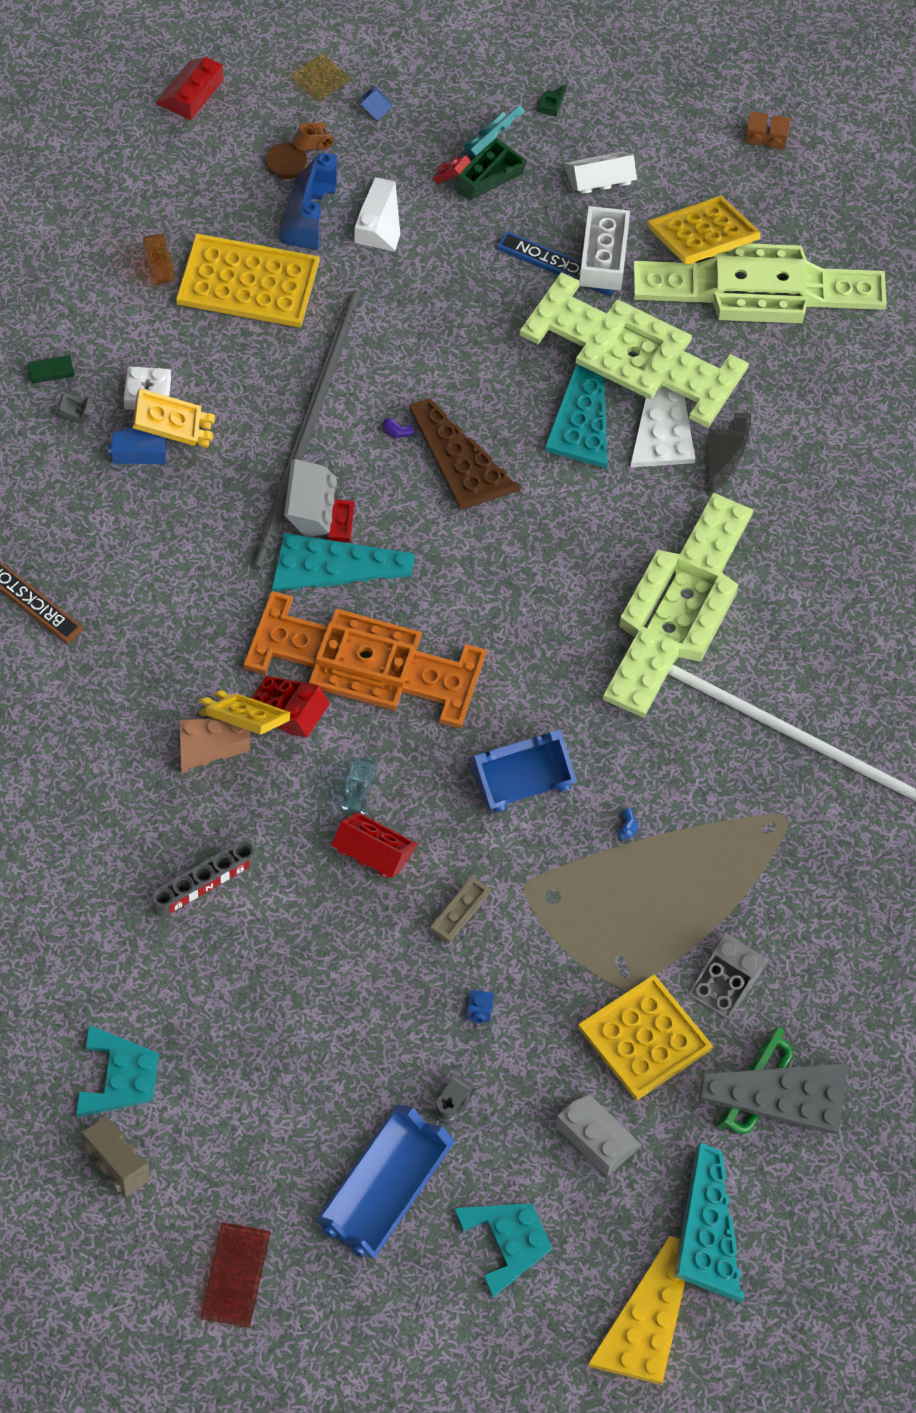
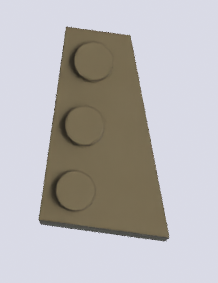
[81,1116,150,1197]

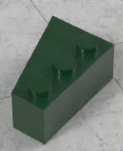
[454,138,527,201]

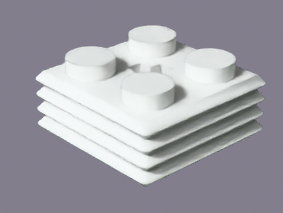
[124,366,171,410]

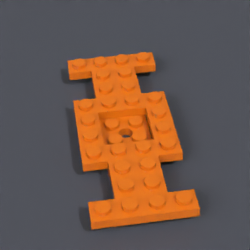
[244,591,487,729]

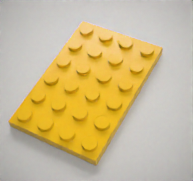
[176,233,320,328]

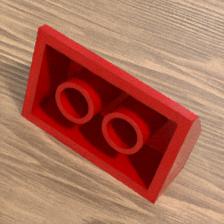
[156,56,223,121]
[331,812,418,878]

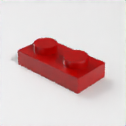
[433,155,471,184]
[328,499,355,543]

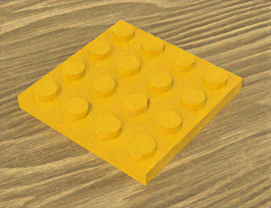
[648,195,761,265]
[578,974,713,1101]

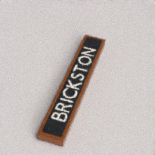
[0,562,83,645]

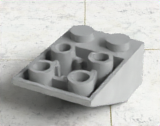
[688,933,769,1020]

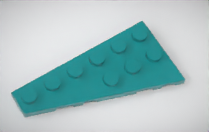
[545,347,608,469]
[674,1143,744,1303]

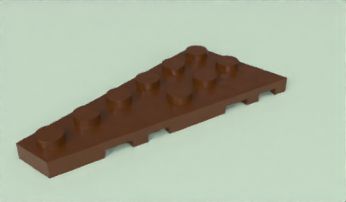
[409,398,521,510]

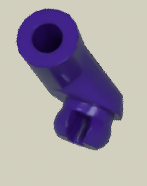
[382,418,413,438]

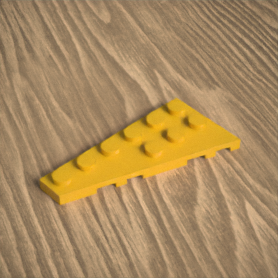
[588,1236,685,1385]

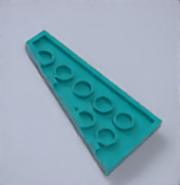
[272,533,415,592]

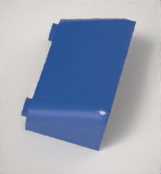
[280,153,338,250]
[467,729,577,813]

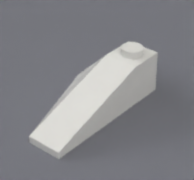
[355,177,400,252]

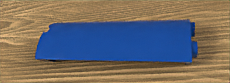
[316,1104,455,1259]

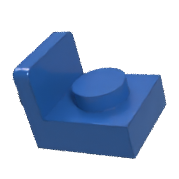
[466,989,494,1024]

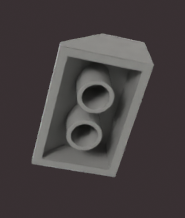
[284,459,337,537]
[555,1095,642,1177]

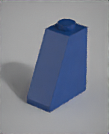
[108,426,166,464]

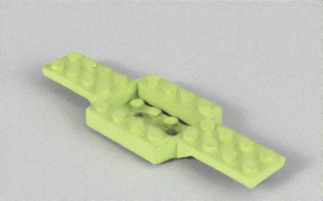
[634,244,887,323]
[603,493,753,718]

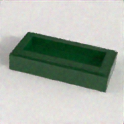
[27,355,74,384]

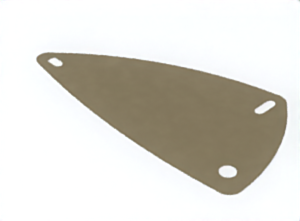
[524,813,789,989]

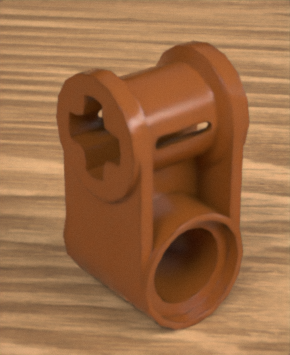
[292,122,334,151]

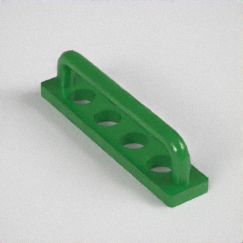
[715,1026,793,1134]

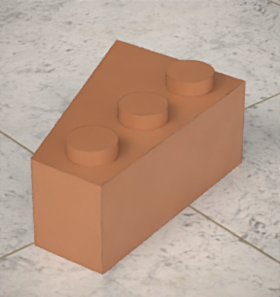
[180,719,250,773]

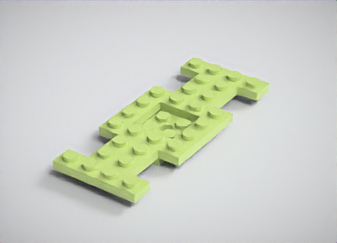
[520,272,749,428]

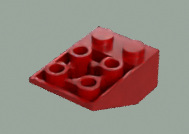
[251,676,330,738]

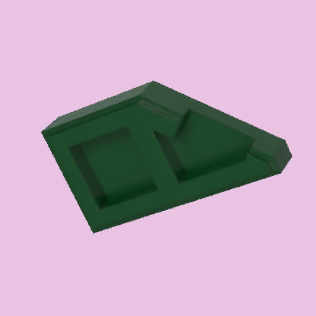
[537,84,567,117]

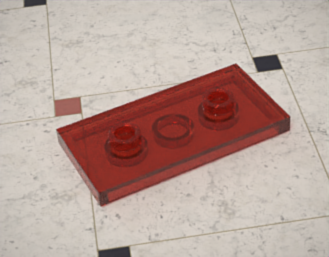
[201,1222,271,1328]

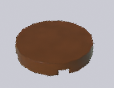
[266,143,307,179]

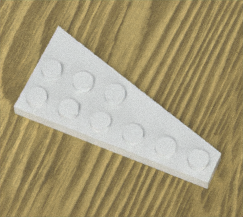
[631,386,695,467]

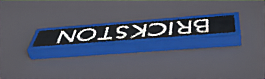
[497,231,615,297]

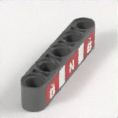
[152,841,254,916]

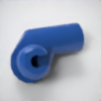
[617,808,638,841]

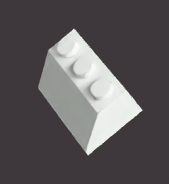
[564,151,637,194]

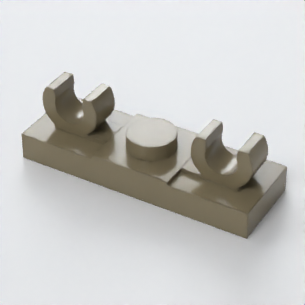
[430,877,491,943]

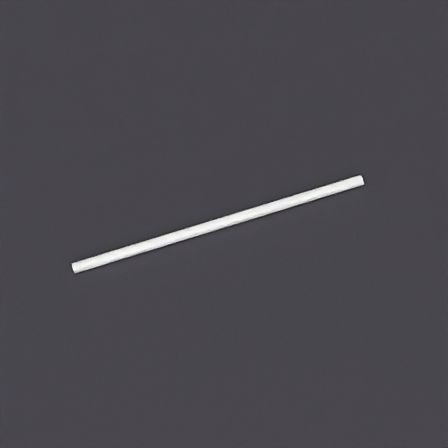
[668,665,916,802]

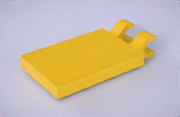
[132,388,215,447]
[198,690,290,735]

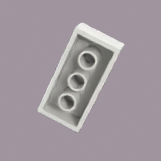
[579,206,630,291]

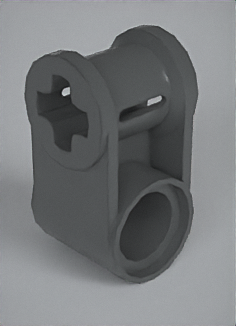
[435,1075,476,1124]

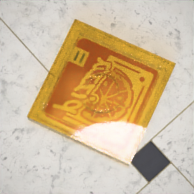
[293,54,350,102]

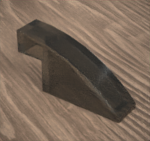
[706,412,751,495]

